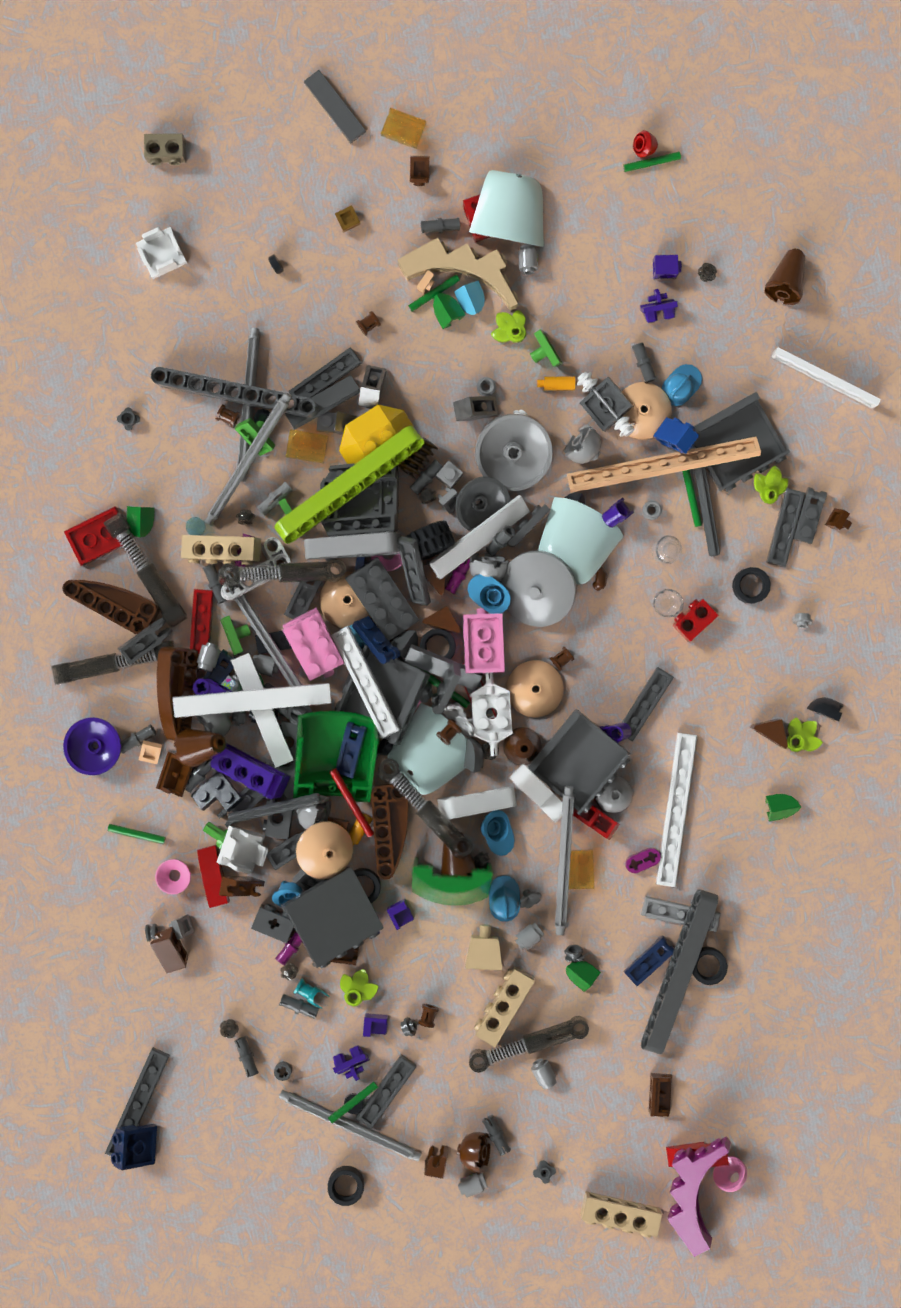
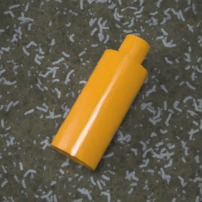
[537,376,575,391]
[349,811,373,846]

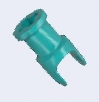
[293,978,330,1009]

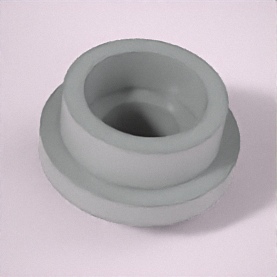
[477,377,496,396]
[642,501,662,520]
[793,613,812,628]

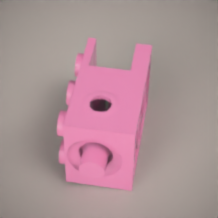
[282,607,344,681]
[463,608,505,674]

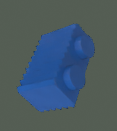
[653,417,699,454]

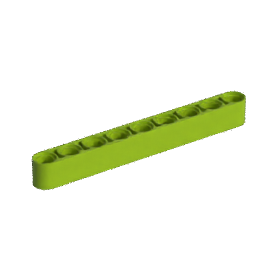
[274,426,424,544]

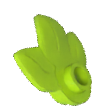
[491,310,526,343]
[754,466,788,504]
[787,718,823,752]
[340,969,378,1006]

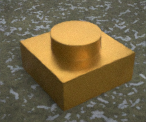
[335,205,361,233]

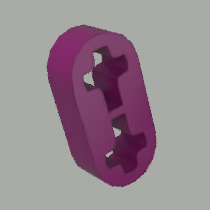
[625,848,661,873]

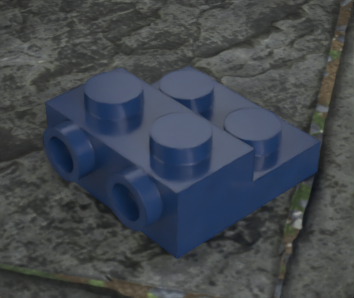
[111,1124,157,1171]

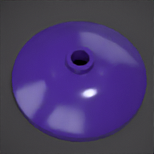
[63,717,121,775]

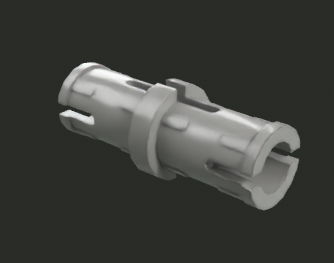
[257,482,293,516]

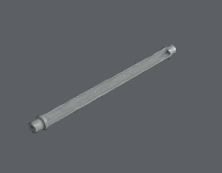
[237,328,260,482]
[205,393,292,525]
[218,567,302,686]
[555,786,575,935]
[279,1090,421,1161]

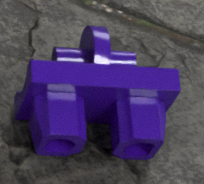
[640,289,678,323]
[333,1046,370,1081]

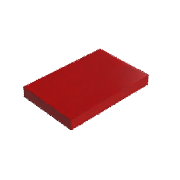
[64,506,133,566]

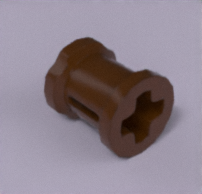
[356,311,381,336]
[215,404,240,428]
[549,647,575,671]
[436,720,462,746]
[418,1004,439,1028]

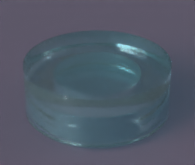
[186,517,206,536]

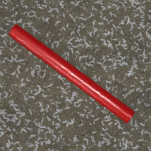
[330,768,374,837]

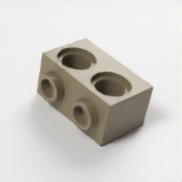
[144,133,186,165]

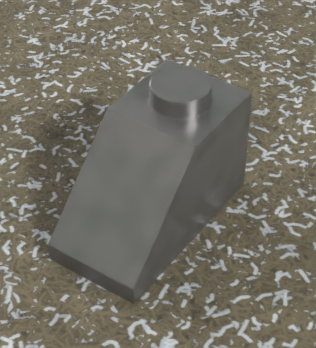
[359,365,386,408]
[453,396,499,421]

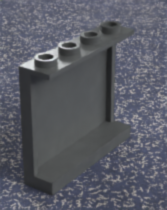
[694,392,790,492]
[335,645,431,745]
[527,709,631,815]
[281,867,384,969]

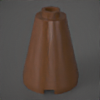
[764,248,805,305]
[503,727,541,765]
[174,729,226,767]
[441,829,477,876]

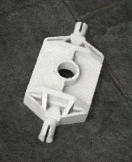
[471,672,513,756]

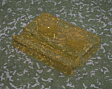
[381,108,426,149]
[285,429,328,464]
[569,849,594,889]

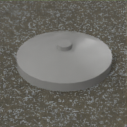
[475,414,552,491]
[500,550,576,627]

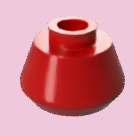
[633,130,658,158]

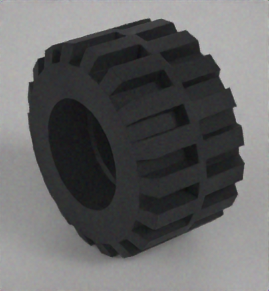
[405,521,456,561]

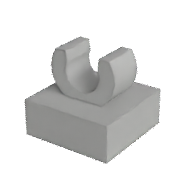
[438,487,458,514]
[168,914,194,940]

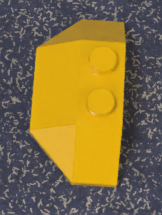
[339,404,414,464]

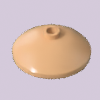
[622,382,672,440]
[319,572,371,628]
[506,660,564,717]
[296,821,353,879]

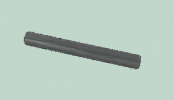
[694,467,720,556]
[228,793,321,824]

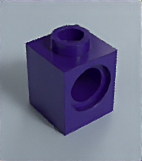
[653,255,682,279]

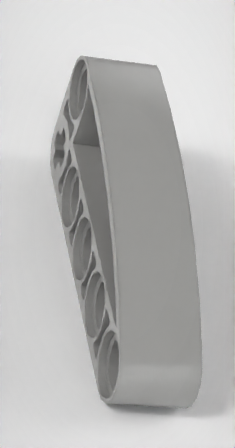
[304,532,402,560]

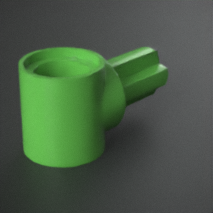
[203,822,228,849]

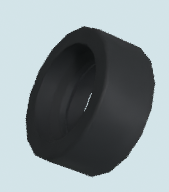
[732,567,771,604]
[420,628,456,660]
[354,868,381,903]
[692,946,728,985]
[328,1166,364,1206]

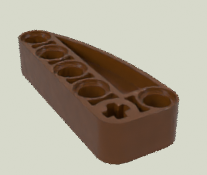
[62,580,160,634]
[157,646,199,741]
[371,783,409,880]

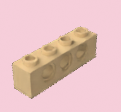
[181,535,261,565]
[474,966,535,1047]
[580,1191,662,1238]

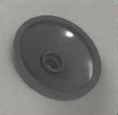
[455,477,510,531]

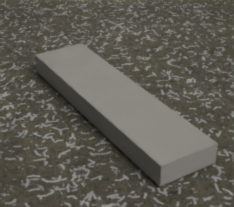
[641,896,721,932]

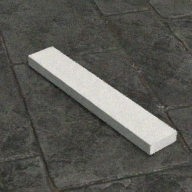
[771,347,881,408]
[429,495,530,579]
[331,626,400,739]
[231,653,294,768]

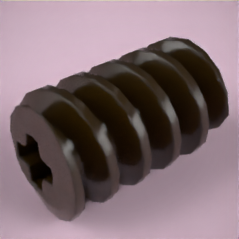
[398,437,438,480]

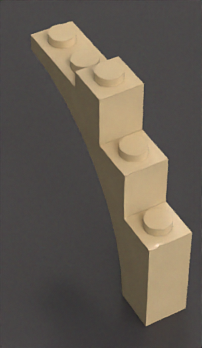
[397,238,519,311]

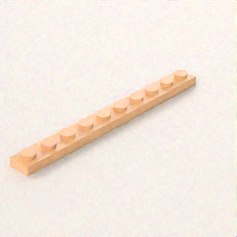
[567,437,761,493]

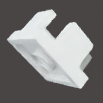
[136,227,187,279]
[217,826,269,874]

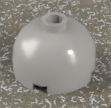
[564,425,601,464]
[470,553,509,582]
[196,712,231,737]
[595,776,633,813]
[296,795,331,829]

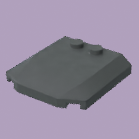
[320,463,399,537]

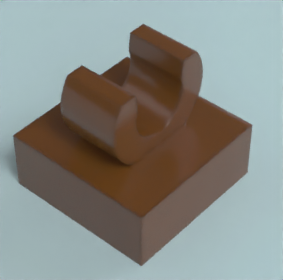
[825,508,852,530]

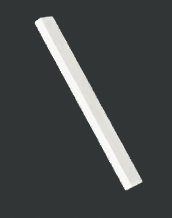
[173,683,331,717]
[656,732,697,887]

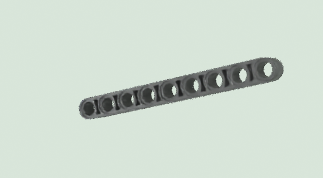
[151,367,319,418]
[641,889,718,1054]

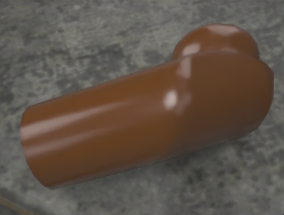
[593,566,607,591]

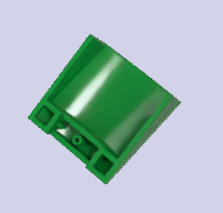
[293,711,378,802]
[412,857,493,905]

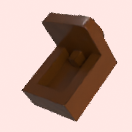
[410,156,430,186]

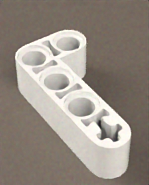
[221,537,291,600]
[509,764,562,823]
[437,786,517,819]

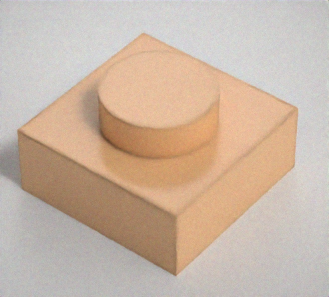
[417,270,435,294]
[138,740,162,764]

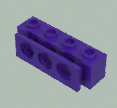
[210,743,291,799]

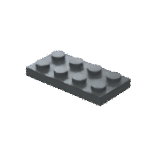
[345,557,419,641]

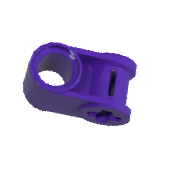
[602,497,634,528]
[193,679,232,695]
[599,723,631,743]

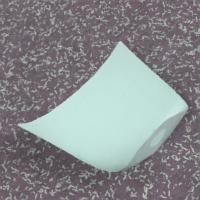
[469,170,544,247]
[538,497,624,585]
[387,703,467,795]

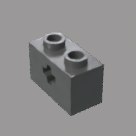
[251,904,294,943]

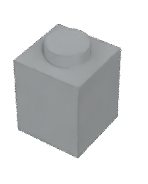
[436,460,463,490]

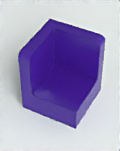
[387,899,414,930]
[363,1013,388,1037]

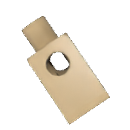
[465,924,502,970]

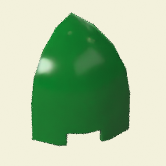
[433,293,466,329]
[127,506,155,538]
[765,794,801,822]
[566,961,601,992]

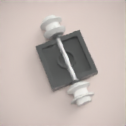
[577,372,635,437]

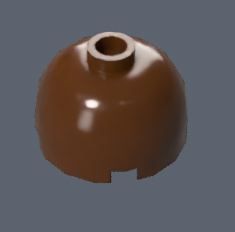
[457,1132,491,1173]

